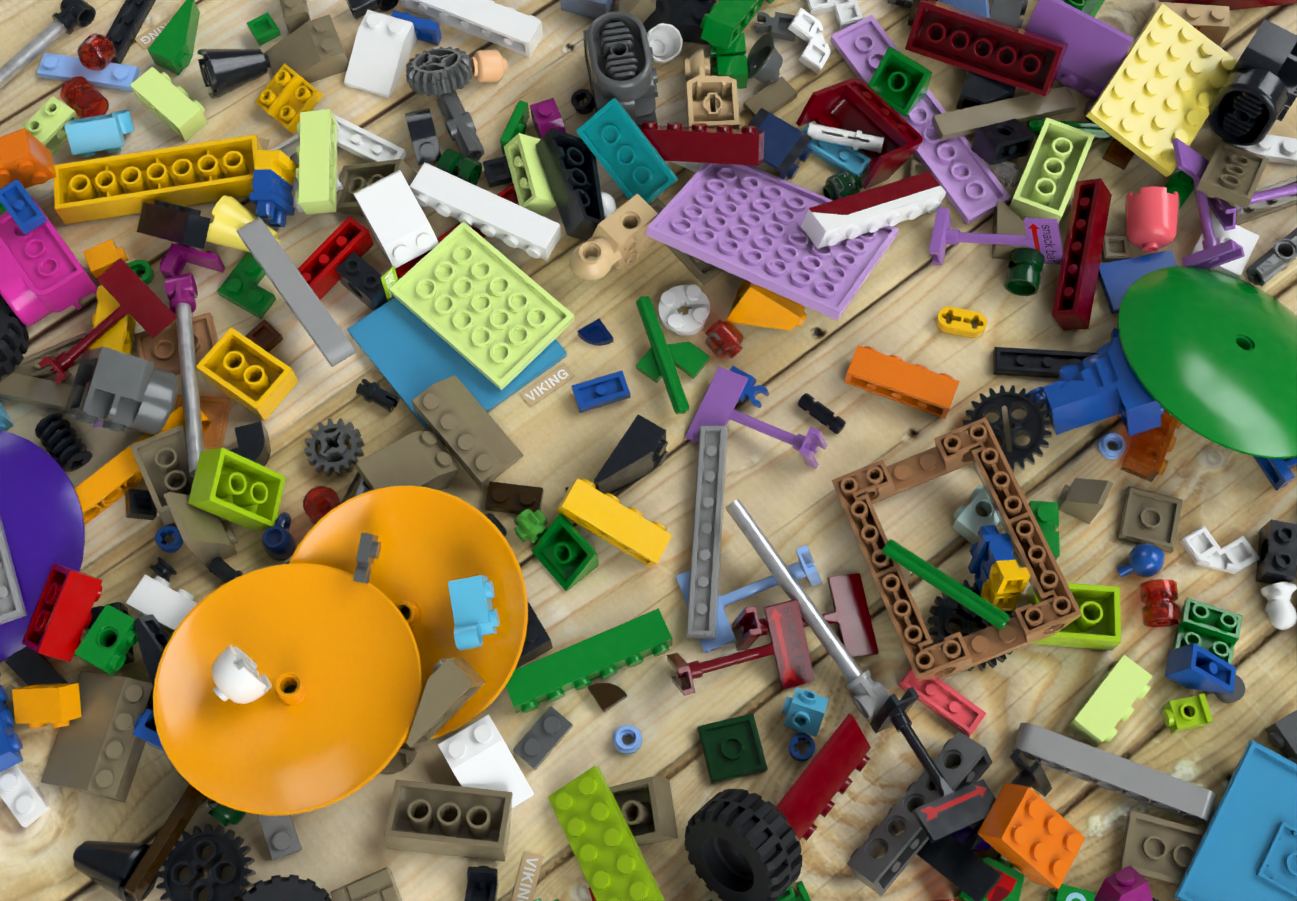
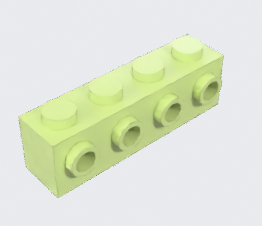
[21,96,80,156]
[295,109,337,215]

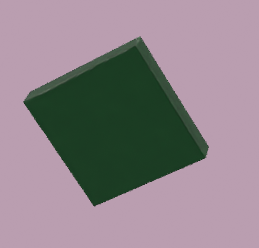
[697,713,768,784]

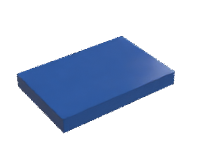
[1098,250,1178,314]

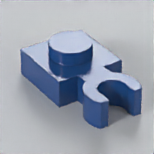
[730,366,769,408]

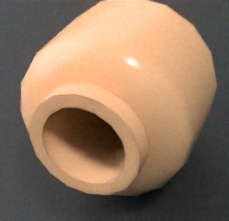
[470,49,507,83]

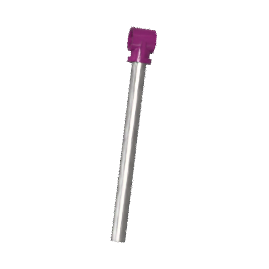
[164,273,204,478]

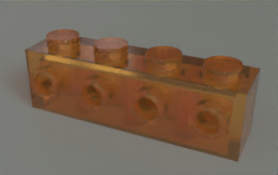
[1120,408,1182,482]

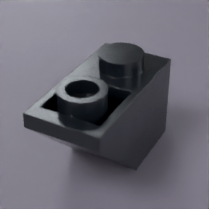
[956,71,1016,109]

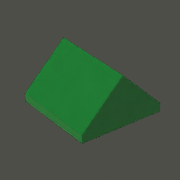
[868,46,932,117]
[531,513,599,591]

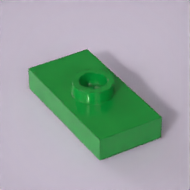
[500,100,530,155]

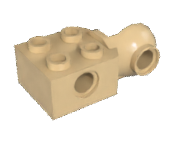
[684,48,740,129]
[570,194,658,280]

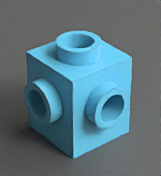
[782,688,829,737]

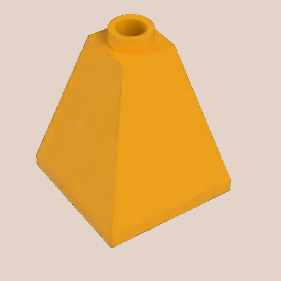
[726,280,807,331]

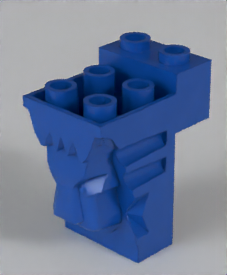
[1043,336,1164,436]

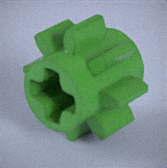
[514,509,548,543]

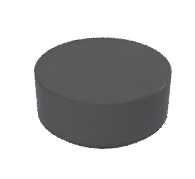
[1214,675,1245,703]

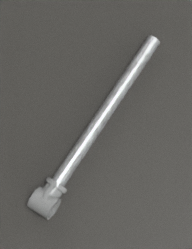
[725,499,890,720]

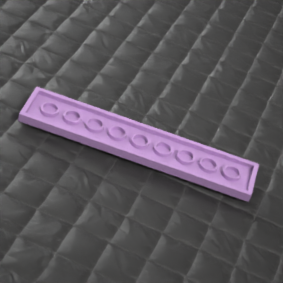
[830,15,1011,225]

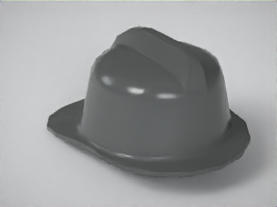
[747,34,783,83]

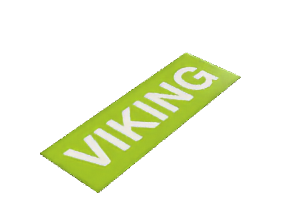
[381,266,398,301]

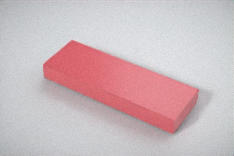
[898,667,987,737]

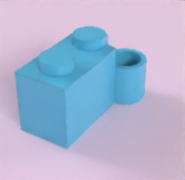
[64,110,134,157]
[448,575,500,651]

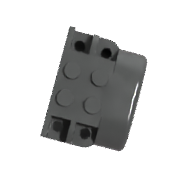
[583,12,658,125]
[64,346,177,435]

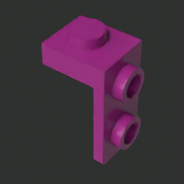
[159,243,225,278]

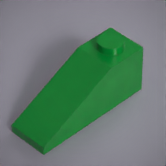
[148,0,200,76]

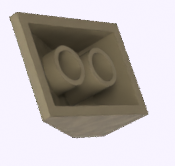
[265,14,349,83]
[336,159,417,217]
[130,425,194,526]
[355,428,460,490]
[163,492,238,568]
[407,658,486,748]
[609,776,678,846]

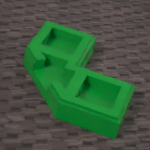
[636,342,710,383]

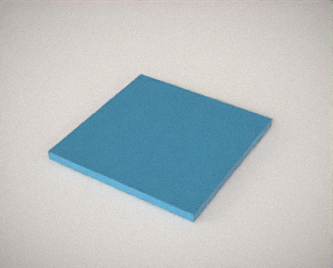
[347,297,567,444]
[1173,740,1297,901]

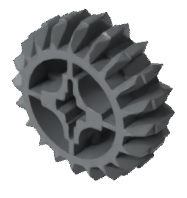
[406,47,473,97]

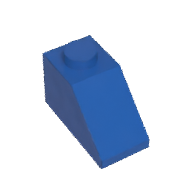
[1165,643,1236,694]

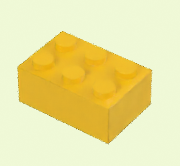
[196,327,299,421]

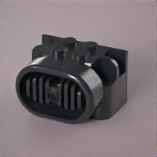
[1208,19,1297,146]

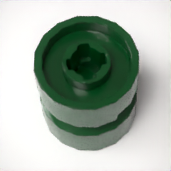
[436,149,482,186]
[1004,247,1045,296]

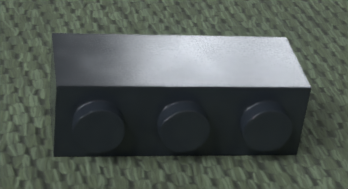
[137,200,211,249]

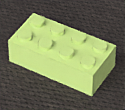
[1009,118,1095,224]

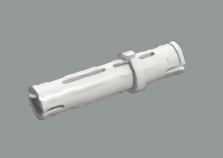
[807,122,884,153]

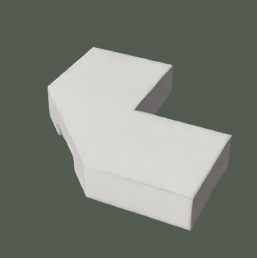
[805,0,863,30]
[788,8,831,74]
[1179,526,1260,574]

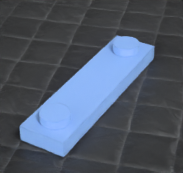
[37,52,140,92]

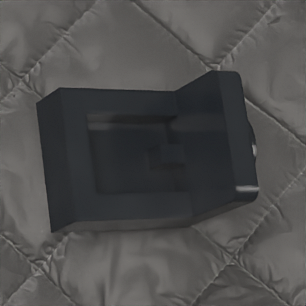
[464,866,499,901]

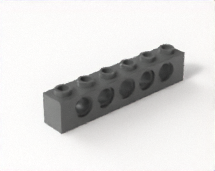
[847,731,993,896]

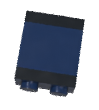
[748,108,812,181]

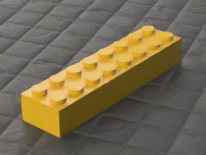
[53,134,263,224]

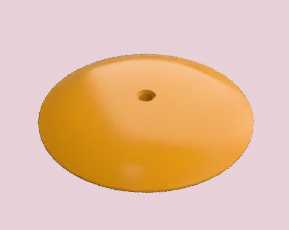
[289,486,528,743]
[153,563,422,816]

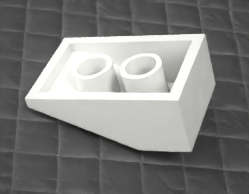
[344,10,417,99]
[353,170,439,268]
[438,715,535,809]

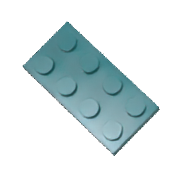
[576,98,678,204]

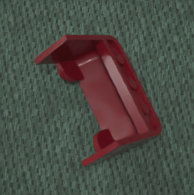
[796,78,923,189]

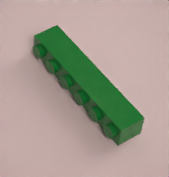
[505,608,673,713]

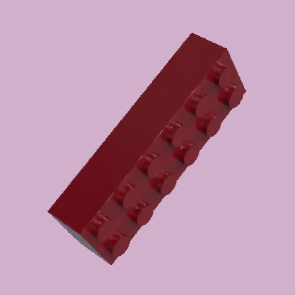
[905,0,1068,97]

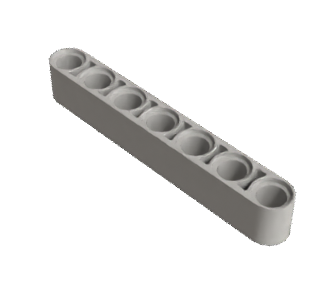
[236,217,355,367]
[1012,723,1216,824]

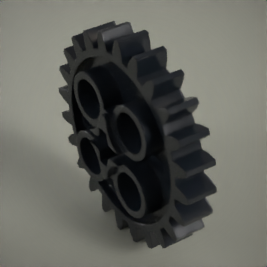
[963,385,1052,473]
[927,580,1016,671]
[156,824,256,901]

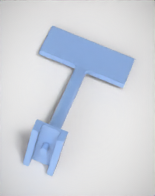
[676,545,823,653]

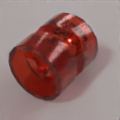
[60,76,109,118]
[303,486,341,525]
[1139,579,1182,627]

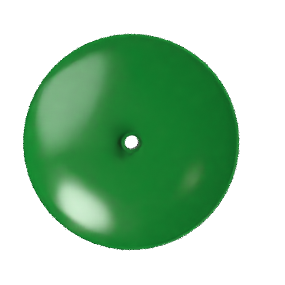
[1118,266,1297,459]

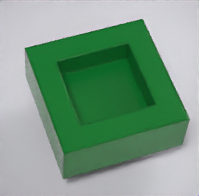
[247,12,281,46]

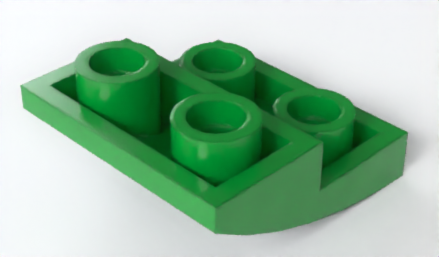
[1172,598,1243,665]

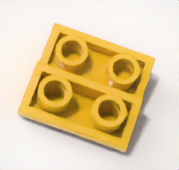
[254,63,324,134]

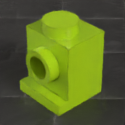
[1162,693,1214,734]

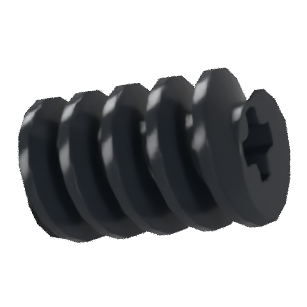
[35,413,93,472]

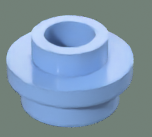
[1098,433,1126,460]
[613,725,642,754]

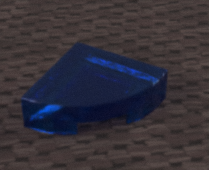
[577,318,614,346]

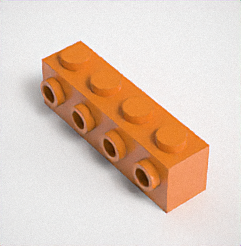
[844,345,960,419]

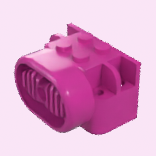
[0,197,97,327]

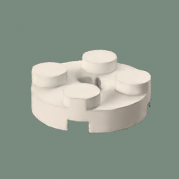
[658,285,710,336]

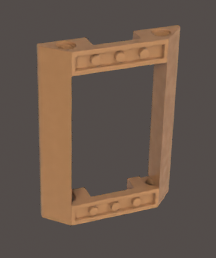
[832,417,1082,681]

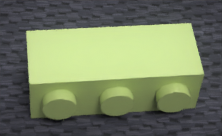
[130,67,208,141]
[504,133,557,216]
[1068,655,1153,747]

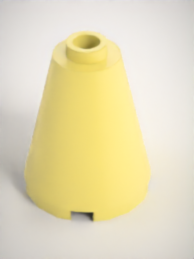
[206,195,281,252]

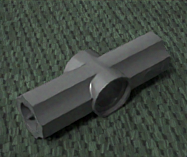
[437,92,485,161]
[1245,228,1297,287]

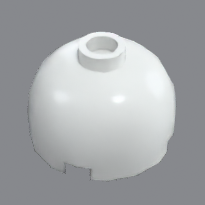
[212,644,272,704]

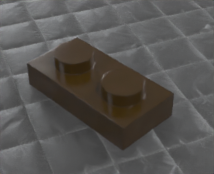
[485,481,544,514]

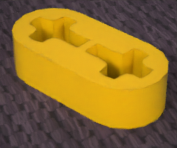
[936,306,987,338]

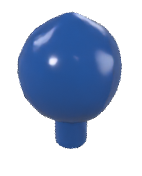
[1117,544,1164,578]

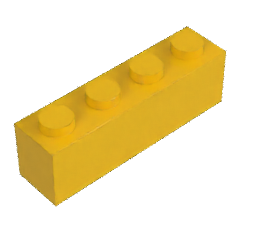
[556,478,672,567]

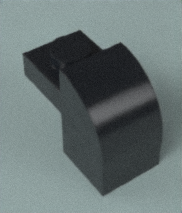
[405,108,441,165]
[229,421,271,467]

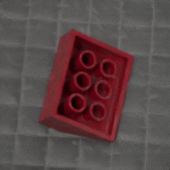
[775,713,871,841]

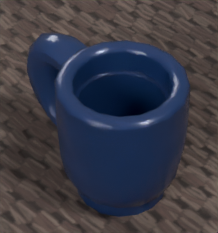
[262,512,296,561]

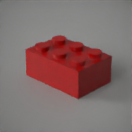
[22,563,103,662]

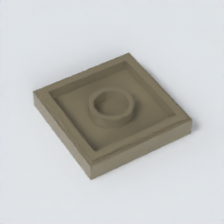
[1117,486,1183,553]

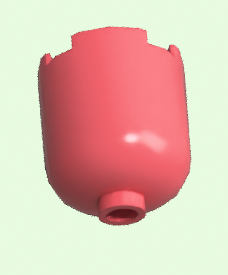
[1125,186,1179,252]

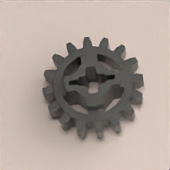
[304,418,365,477]

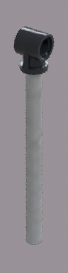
[0,0,96,89]

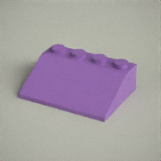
[1025,0,1134,99]

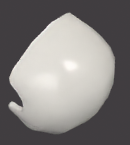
[647,23,683,63]

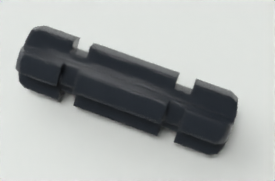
[798,393,846,434]

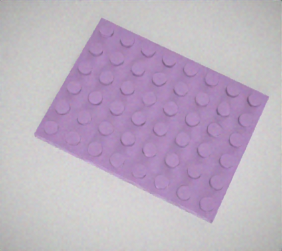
[646,163,899,321]

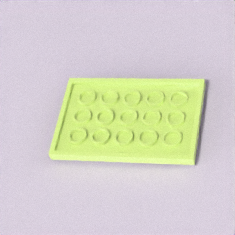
[389,221,575,391]

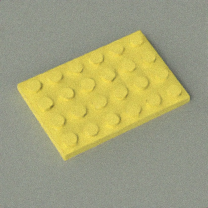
[1086,3,1238,177]

